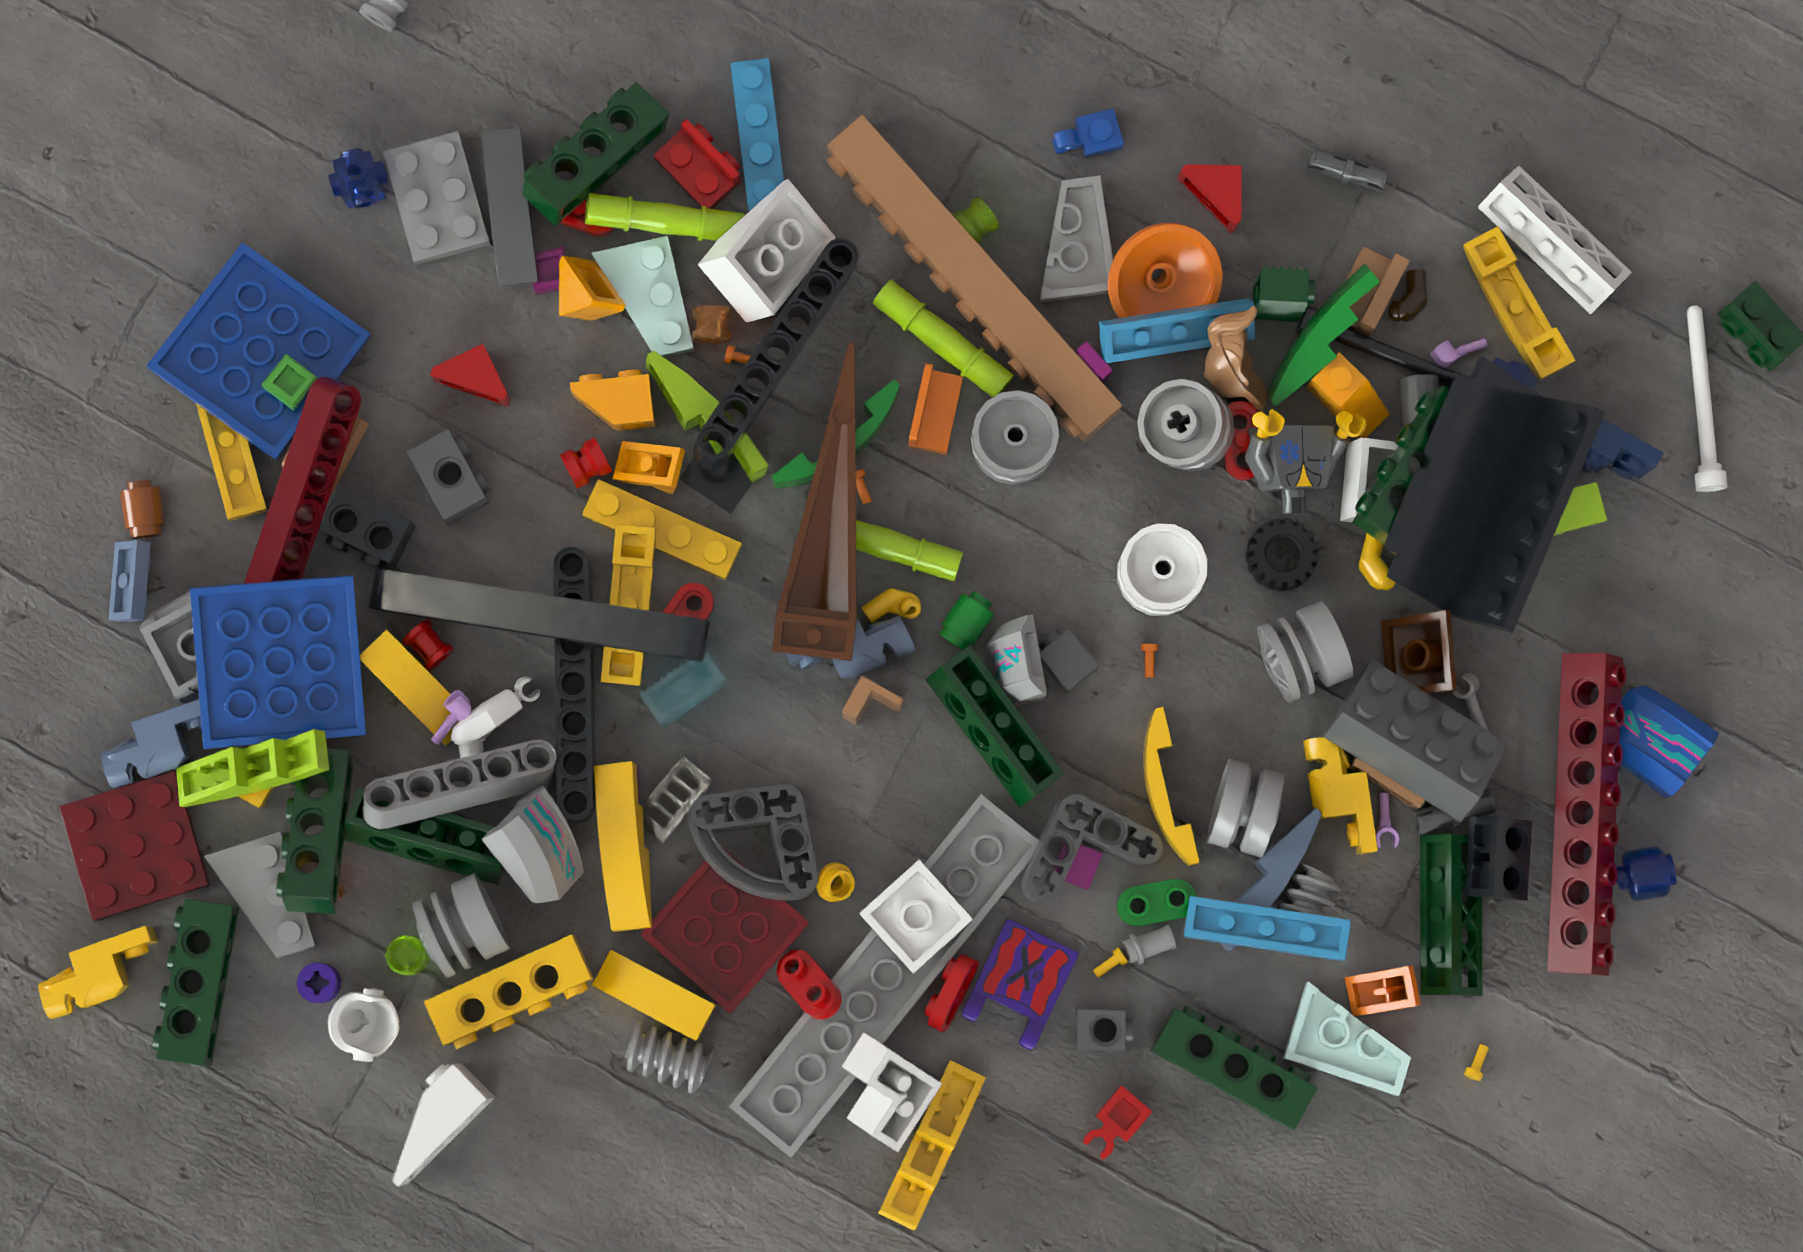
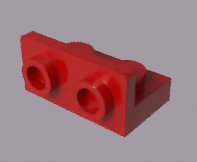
[653,119,741,209]

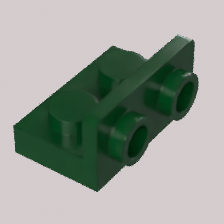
[1718,281,1803,372]

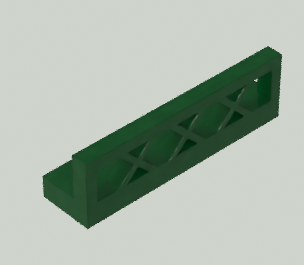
[1420,834,1483,996]

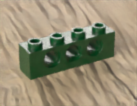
[522,82,669,226]
[1352,386,1450,545]
[925,646,1065,808]
[276,749,354,914]
[345,787,504,886]
[152,899,240,1067]
[1150,1006,1317,1131]

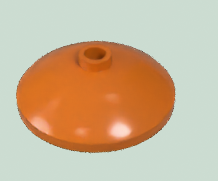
[1108,222,1223,318]

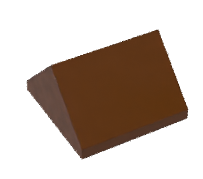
[1381,610,1457,696]

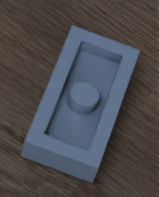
[108,540,151,622]

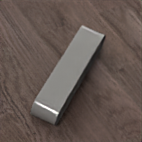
[363,740,557,829]

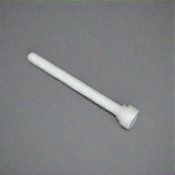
[1687,305,1728,492]

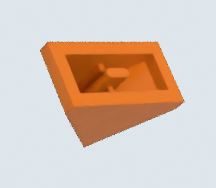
[1344,965,1421,1016]

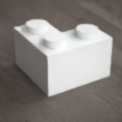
[842,1033,942,1152]

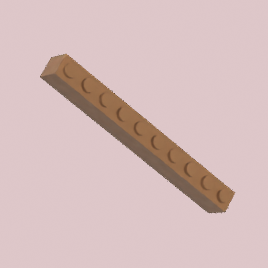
[826,115,1122,443]

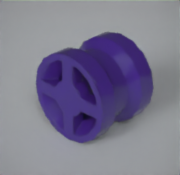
[297,963,342,1003]

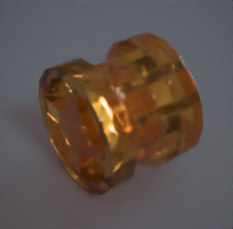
[692,305,731,344]

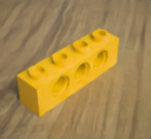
[424,934,594,1050]

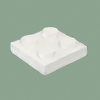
[859,860,973,973]

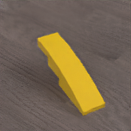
[594,761,652,932]
[878,1060,986,1231]

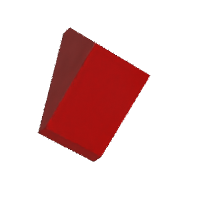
[1178,164,1242,234]
[430,343,511,407]

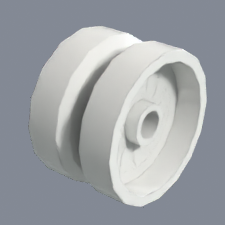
[1117,523,1207,616]

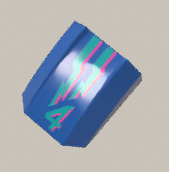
[1619,685,1719,798]

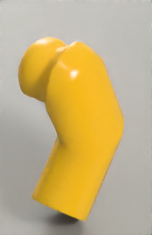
[1358,533,1396,591]
[861,588,922,623]

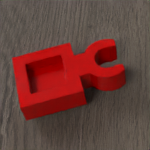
[1082,1085,1152,1159]

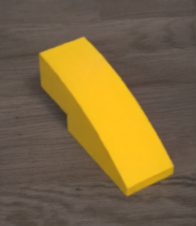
[359,629,459,746]
[592,950,716,1041]

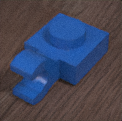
[1052,108,1124,158]

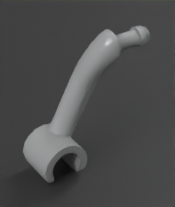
[1452,673,1488,730]

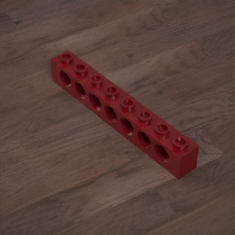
[1547,653,1626,976]

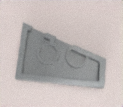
[1039,175,1113,303]
[204,832,317,958]

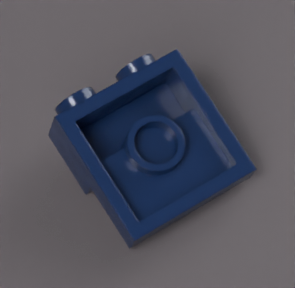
[1581,419,1664,479]

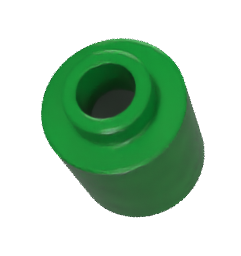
[939,591,995,651]

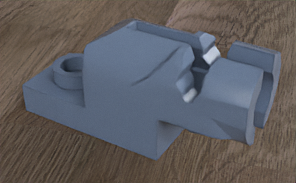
[785,616,915,679]
[100,700,202,789]

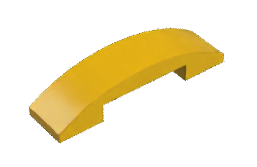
[1463,226,1576,380]
[601,524,656,686]
[1143,707,1200,866]

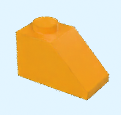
[1306,352,1390,439]

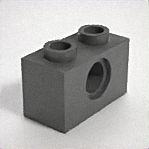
[406,429,491,526]

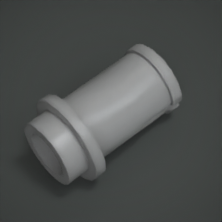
[1123,925,1176,965]

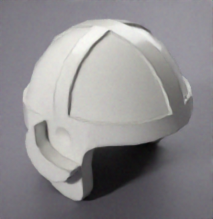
[327,988,400,1062]

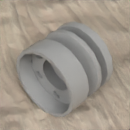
[1257,601,1353,703]
[412,873,511,978]

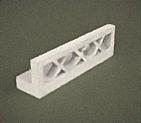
[1478,166,1632,314]

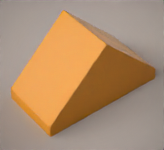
[559,255,626,321]

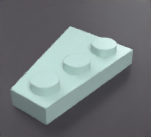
[592,236,694,358]
[1283,982,1411,1096]

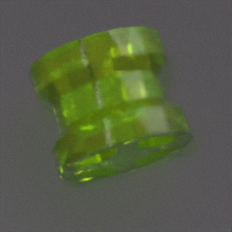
[952,196,1000,244]
[385,935,429,976]

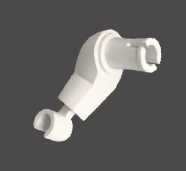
[451,676,540,758]

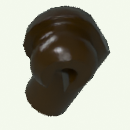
[1388,270,1427,323]

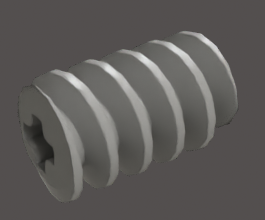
[1278,863,1342,917]
[625,1020,715,1094]

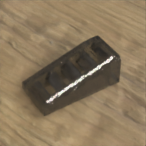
[642,755,714,843]

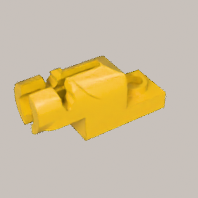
[1303,737,1378,855]
[38,926,158,1019]

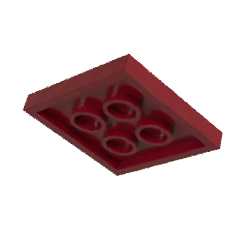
[59,771,210,921]
[640,845,809,1014]

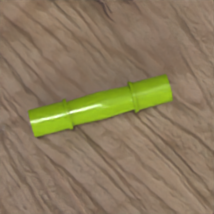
[585,193,745,241]
[872,279,1015,398]
[856,520,964,582]

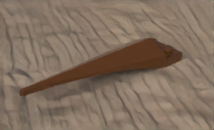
[772,341,857,661]

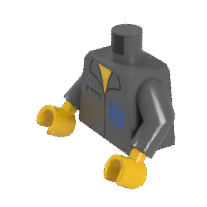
[1245,409,1367,515]

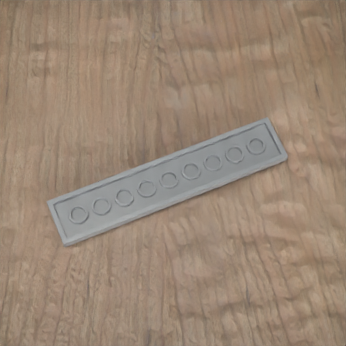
[729,794,1039,1158]

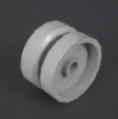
[1137,379,1235,472]
[971,390,1060,485]
[1206,759,1284,858]

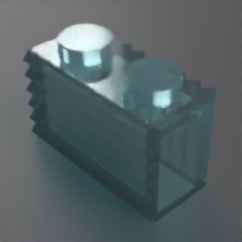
[640,651,728,729]

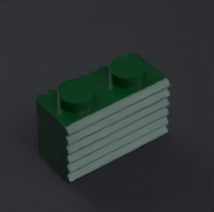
[1252,265,1316,322]

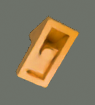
[612,441,685,494]

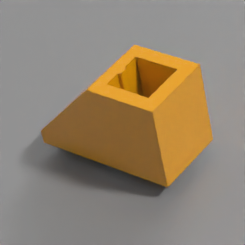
[570,370,656,432]

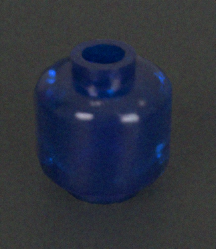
[1617,846,1677,901]

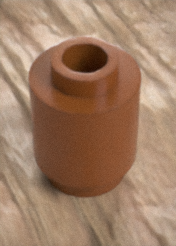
[120,480,165,539]

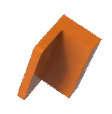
[908,363,963,455]

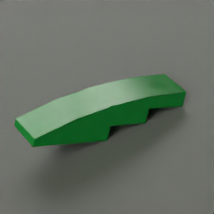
[1266,263,1380,407]

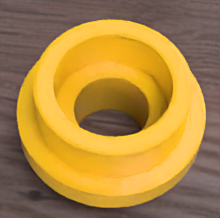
[816,862,855,902]

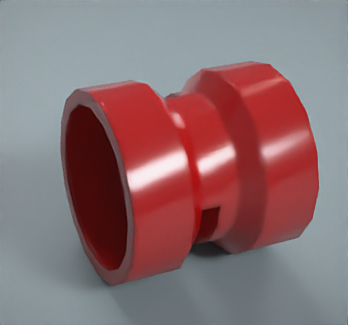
[559,437,612,490]

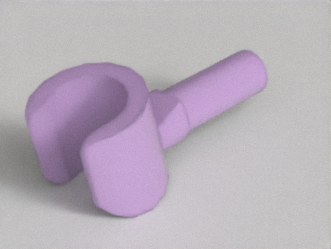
[1430,338,1487,367]
[431,690,471,745]
[1375,793,1399,848]

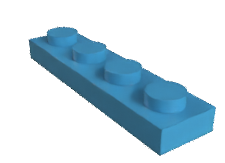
[730,58,784,212]
[1099,298,1255,363]
[1184,896,1351,962]

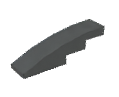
[481,127,539,287]

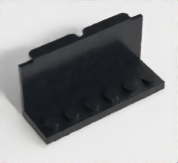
[1385,356,1605,633]

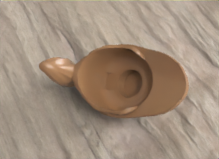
[1204,306,1266,412]

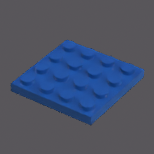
[146,242,371,461]
[190,575,366,749]

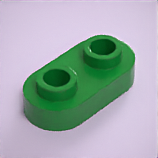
[1116,879,1196,927]

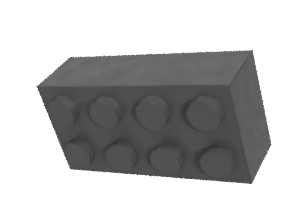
[1324,659,1508,822]

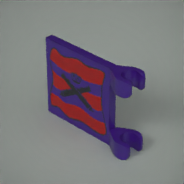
[961,918,1079,1050]

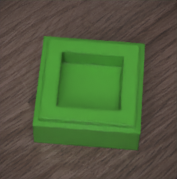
[262,354,318,411]

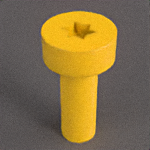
[1093,947,1129,978]
[1464,1044,1489,1081]

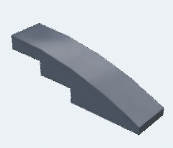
[1219,808,1322,952]

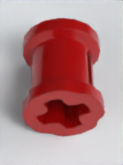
[402,619,455,671]

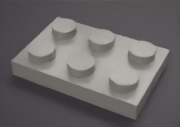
[383,131,491,265]

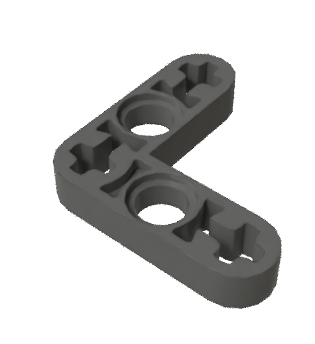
[1021,794,1163,903]

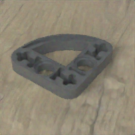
[688,784,818,901]

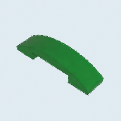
[771,379,900,489]

